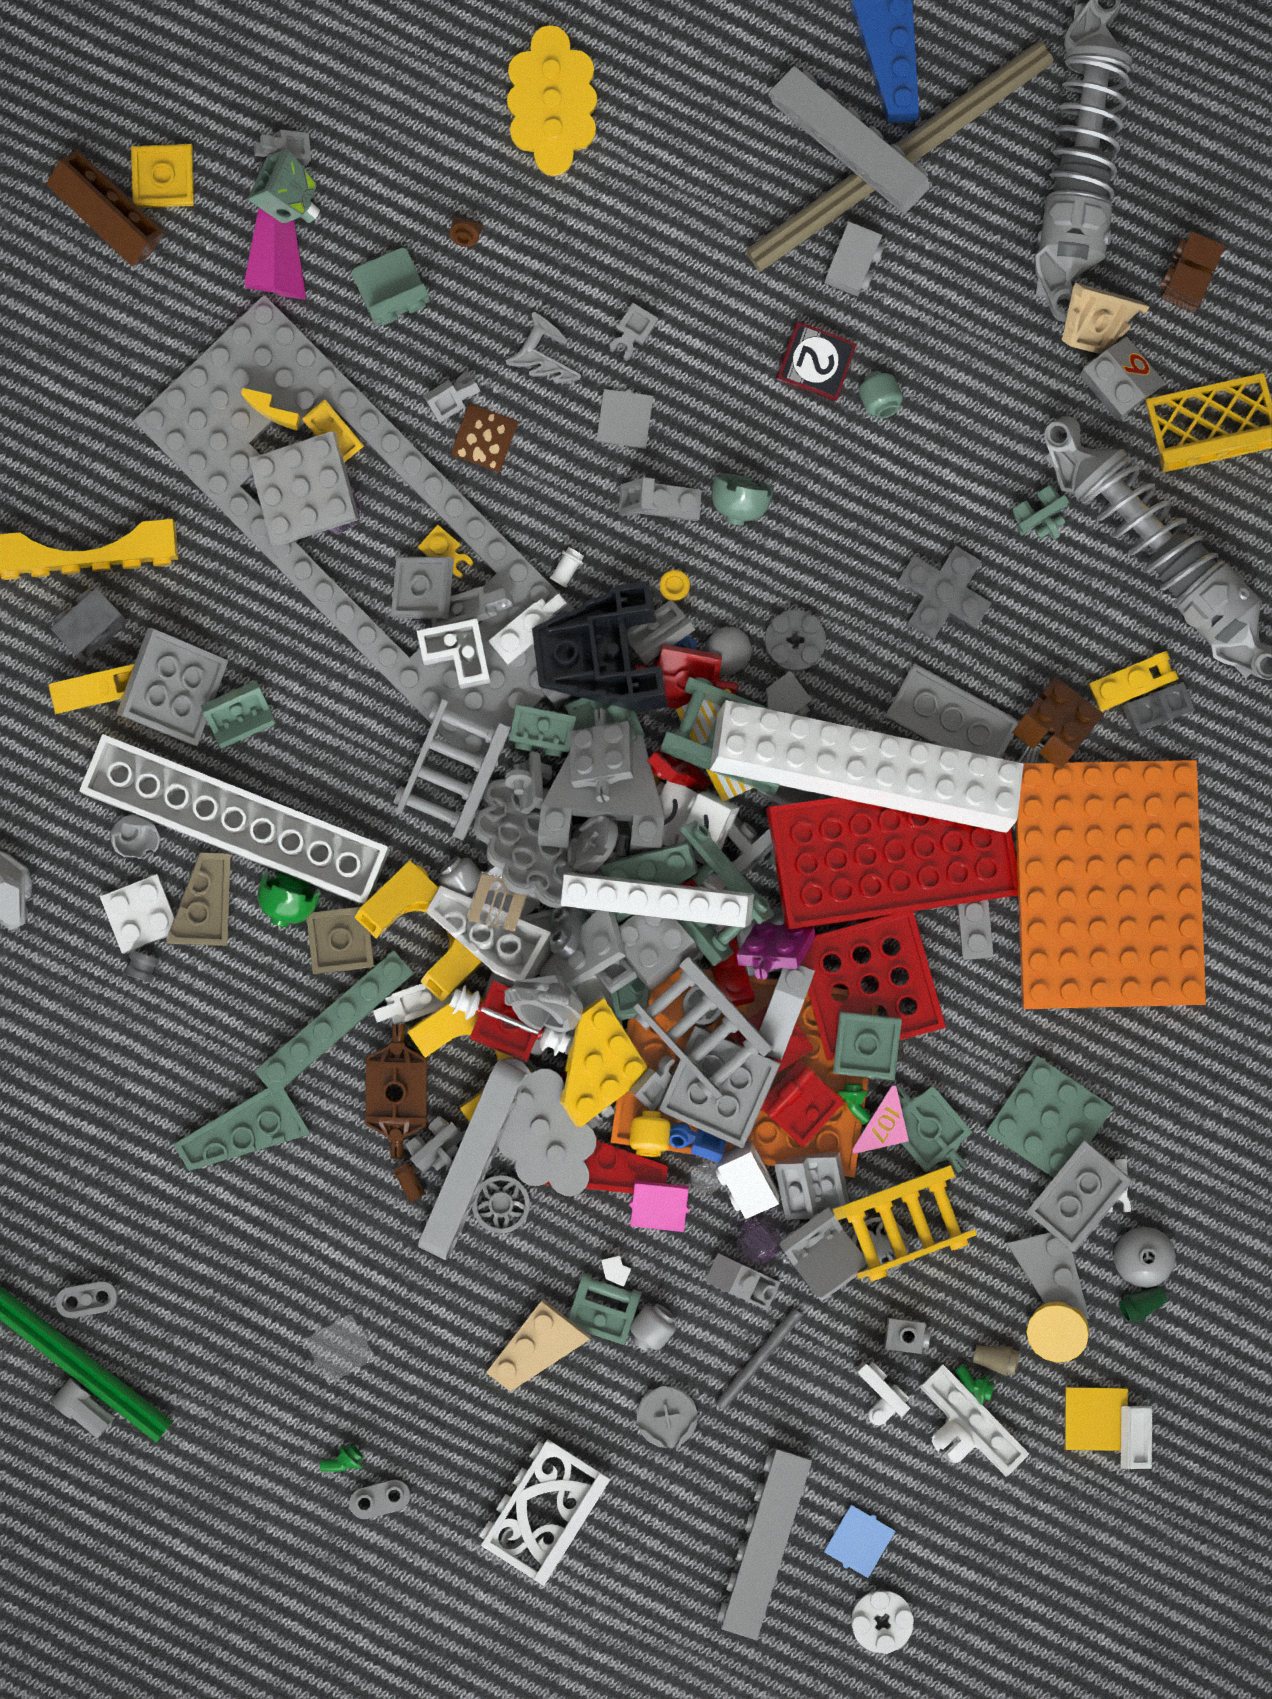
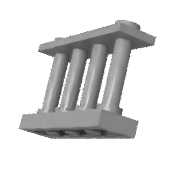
[393,697,512,841]
[633,957,773,1100]

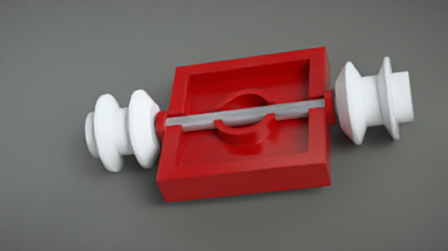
[449,981,571,1062]

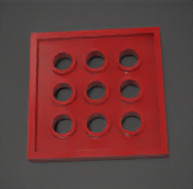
[800,911,946,1061]

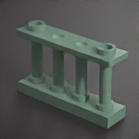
[660,677,795,796]
[676,820,775,966]

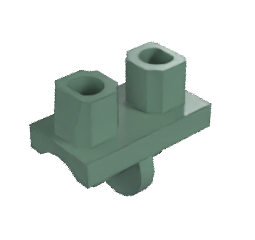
[1012,485,1070,540]

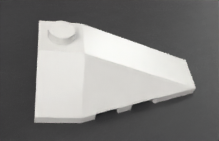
[427,886,551,981]

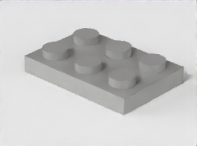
[1027,1141,1134,1252]

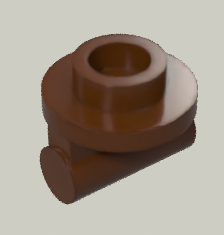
[449,216,483,247]

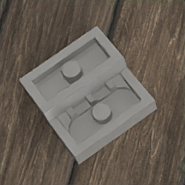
[774,1152,850,1220]

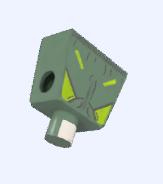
[248,148,320,223]

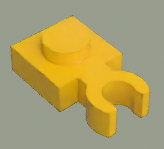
[418,525,473,578]

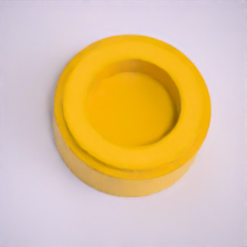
[659,570,690,602]

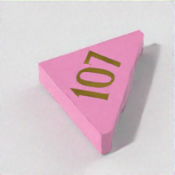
[852,1085,909,1154]

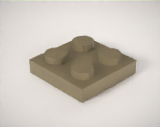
[307,907,374,975]

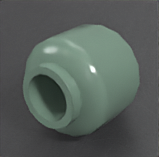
[859,371,903,418]

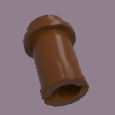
[393,1162,426,1203]

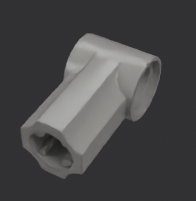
[50,1378,115,1439]

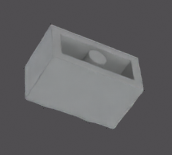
[825,222,885,297]

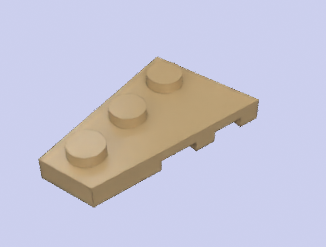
[486,1299,591,1392]

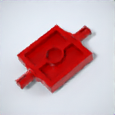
[634,644,738,709]

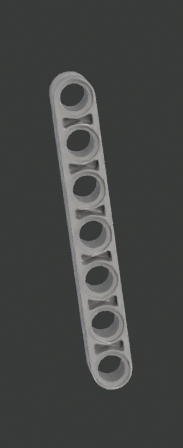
[418,1060,528,1260]

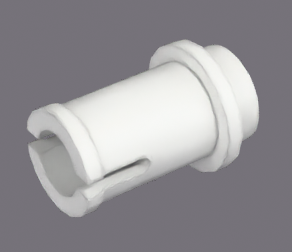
[550,547,584,588]

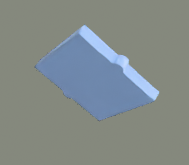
[824,1505,895,1578]

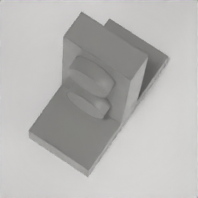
[618,477,702,521]
[726,800,773,877]

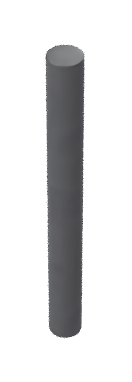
[715,1308,803,1411]

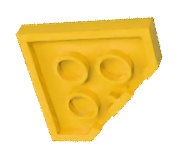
[560,997,648,1128]

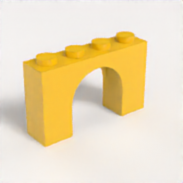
[354,860,483,1003]
[407,989,532,1122]

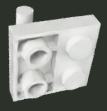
[855,1362,910,1425]

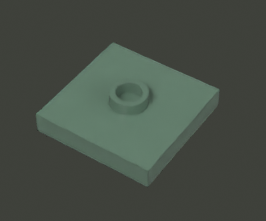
[833,1011,902,1081]

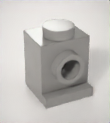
[883,1318,931,1354]

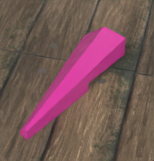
[244,208,306,300]

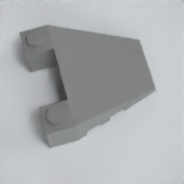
[538,735,664,855]

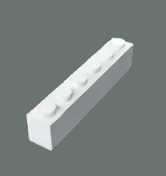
[561,872,754,928]

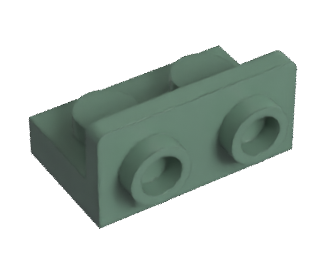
[509,705,577,758]

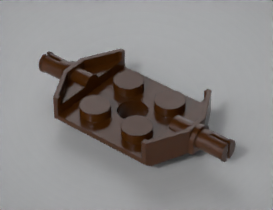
[365,1023,430,1159]

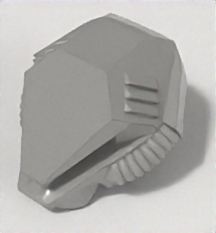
[0,850,32,931]
[504,975,583,1032]

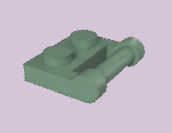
[568,1272,642,1345]

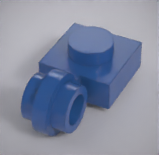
[670,1122,727,1163]

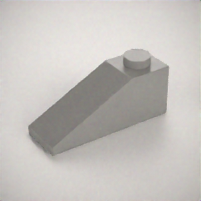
[759,965,815,1060]

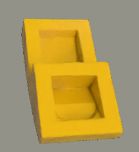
[241,388,301,431]

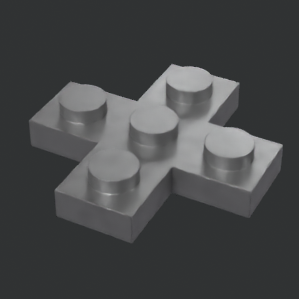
[897,546,992,640]

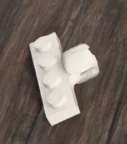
[920,1365,1029,1477]

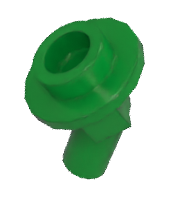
[838,1083,871,1125]
[955,1365,995,1405]
[320,1444,364,1472]

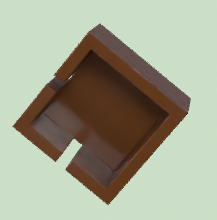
[1159,231,1225,313]
[1012,676,1104,770]

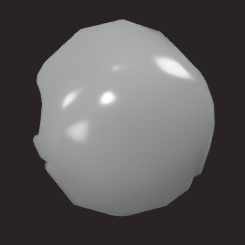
[704,626,752,676]
[110,814,161,859]

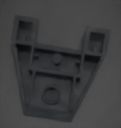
[532,581,668,712]

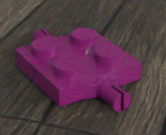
[737,921,815,980]

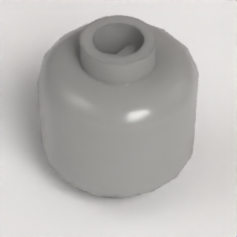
[440,856,484,899]
[630,1304,676,1351]

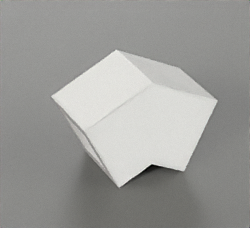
[601,1255,631,1287]

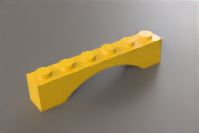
[0,519,178,580]

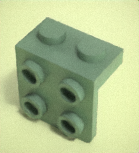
[352,248,430,326]

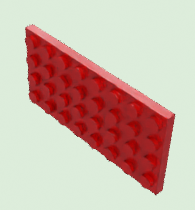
[766,797,1018,930]

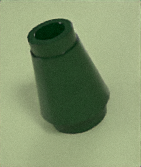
[1119,1286,1167,1323]

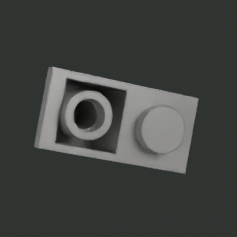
[705,1253,781,1310]

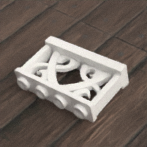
[479,1439,610,1586]

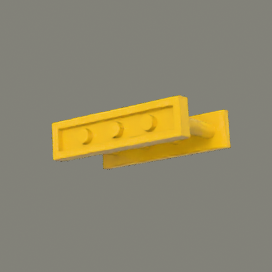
[832,1165,977,1282]

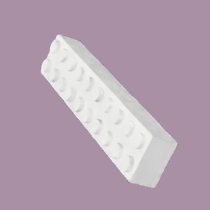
[710,700,1023,833]
[79,734,390,905]

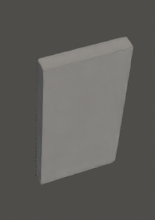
[884,663,1020,759]

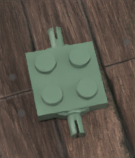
[897,1085,973,1173]

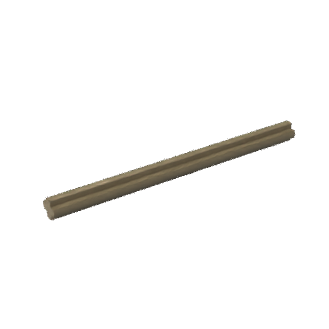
[746,41,1054,272]

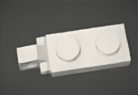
[488,594,567,665]
[373,984,455,1023]

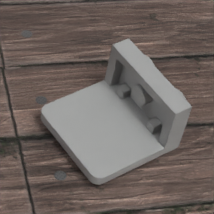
[779,1207,868,1300]

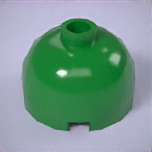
[257,872,321,927]

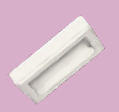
[1121,1406,1152,1469]

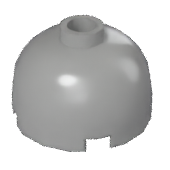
[1113,1226,1176,1288]

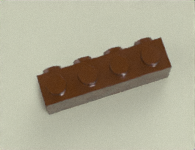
[46,150,165,267]

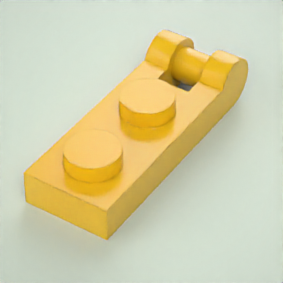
[1088,651,1179,712]

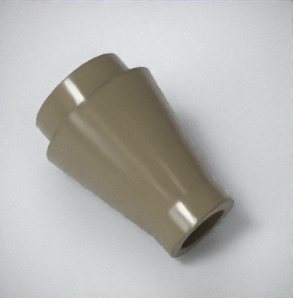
[973,1345,1020,1376]

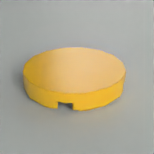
[1027,1301,1089,1362]

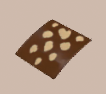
[451,404,519,472]

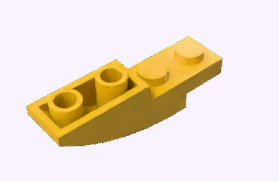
[48,664,134,714]

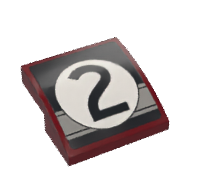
[775,322,857,401]

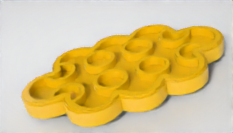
[507,25,597,176]

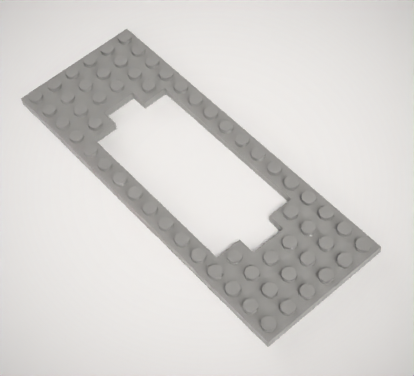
[133,295,575,756]

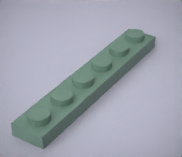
[254,951,414,1095]

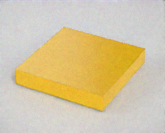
[131,144,194,208]
[1064,1387,1128,1451]

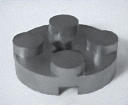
[765,610,826,672]

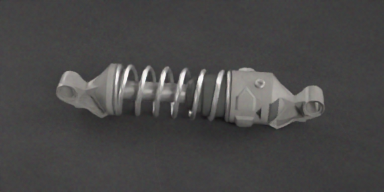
[1034,0,1132,322]
[1044,416,1272,680]

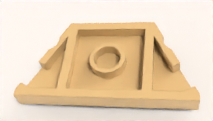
[1062,283,1149,354]

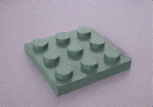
[985,1056,1114,1178]

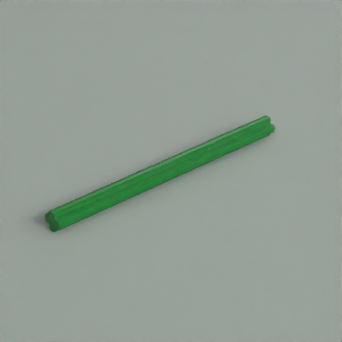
[0,1286,173,1442]

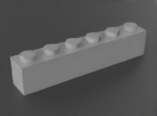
[769,66,929,215]
[717,1448,812,1640]

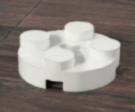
[851,1590,914,1654]

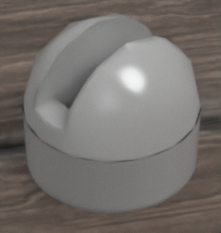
[501,1528,524,1549]

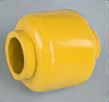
[629,1111,671,1157]

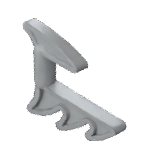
[506,312,581,383]

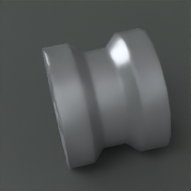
[123,950,160,983]

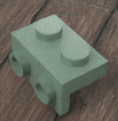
[200,680,276,748]

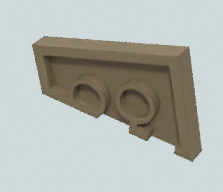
[165,852,231,946]

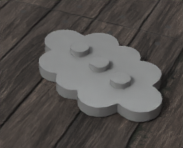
[474,779,579,908]
[492,1058,596,1196]

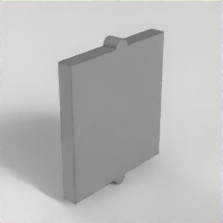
[596,389,653,449]

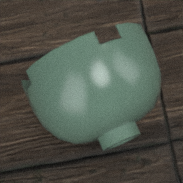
[711,473,774,526]

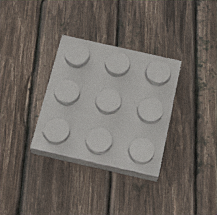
[249,431,359,547]
[116,628,229,746]
[659,1025,781,1149]

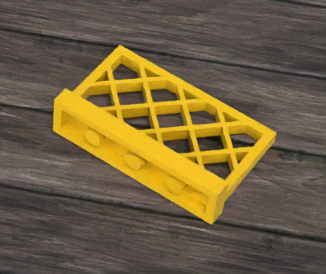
[1145,373,1272,473]

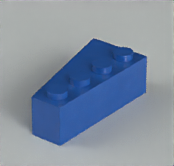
[850,0,919,123]

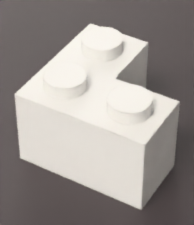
[417,619,491,689]

